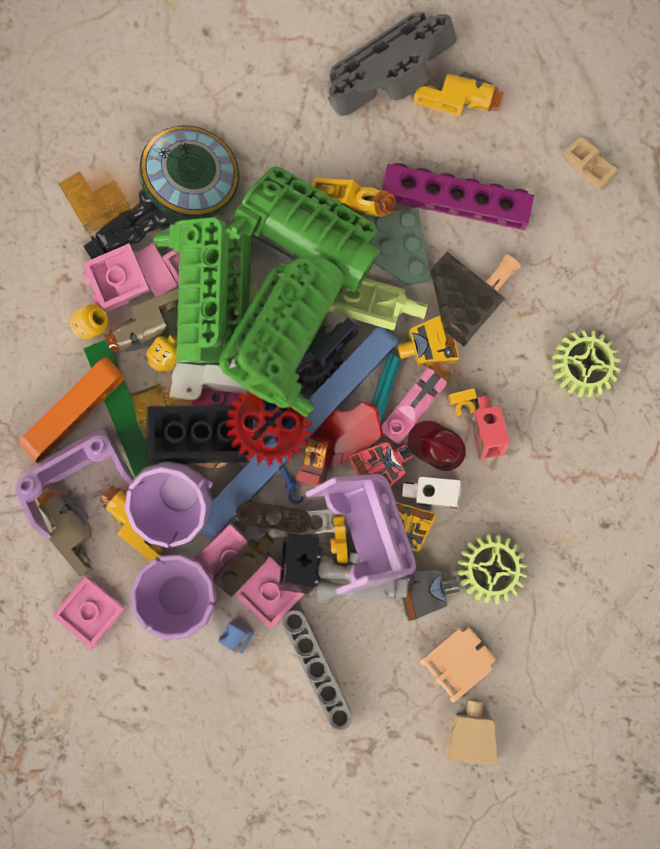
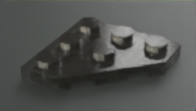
[431,252,505,347]

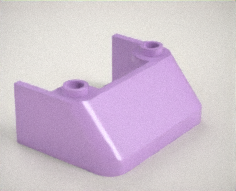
[15,428,134,539]
[306,474,416,595]

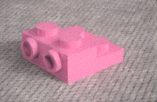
[83,243,150,313]

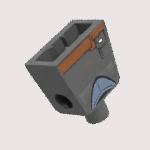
[402,570,460,621]

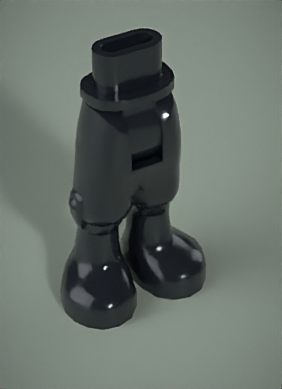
[83,187,170,259]

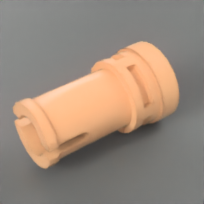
[485,254,521,293]

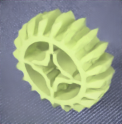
[552,330,621,398]
[458,534,528,604]

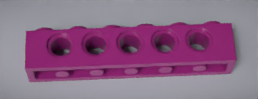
[382,163,534,230]

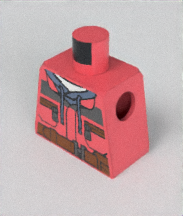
[472,396,510,460]
[349,442,413,486]

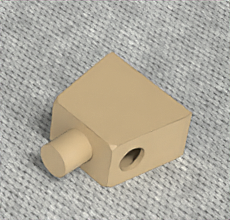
[445,700,498,765]

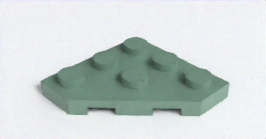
[345,208,430,286]

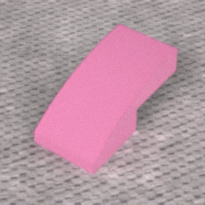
[135,243,178,297]

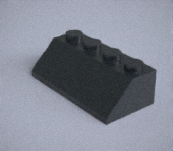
[145,405,254,465]

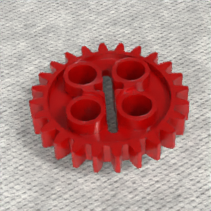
[226,389,312,467]

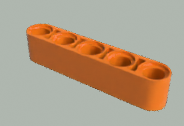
[18,357,125,462]

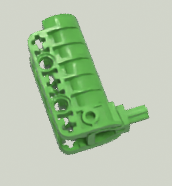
[226,166,381,293]
[153,218,251,365]
[219,257,345,417]

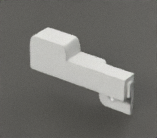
[169,357,247,401]

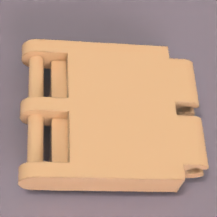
[419,627,496,703]

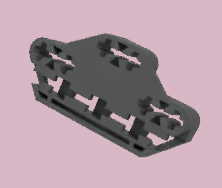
[328,13,457,116]

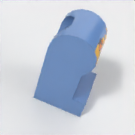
[218,620,254,654]

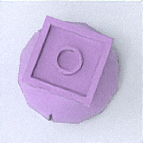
[125,461,215,548]
[131,554,217,640]

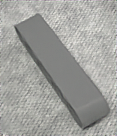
[283,609,352,731]

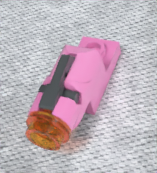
[382,362,451,446]

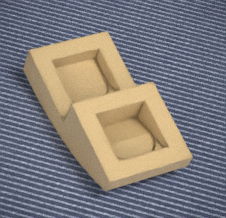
[564,136,618,190]

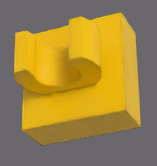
[447,388,477,417]

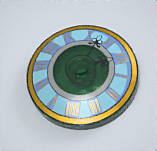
[139,125,239,220]

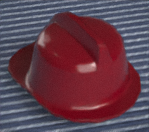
[408,421,466,471]

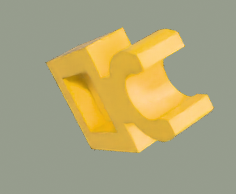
[330,516,348,564]

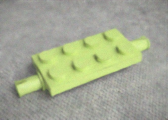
[278,262,428,330]

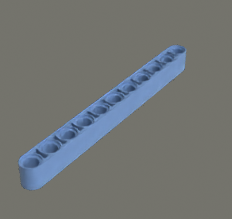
[201,326,401,540]

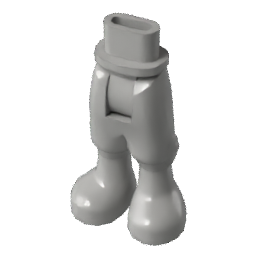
[317,555,409,604]

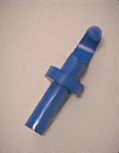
[280,466,304,504]

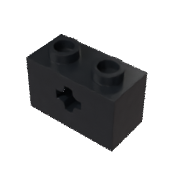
[278,533,322,594]

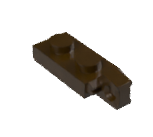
[213,532,274,597]

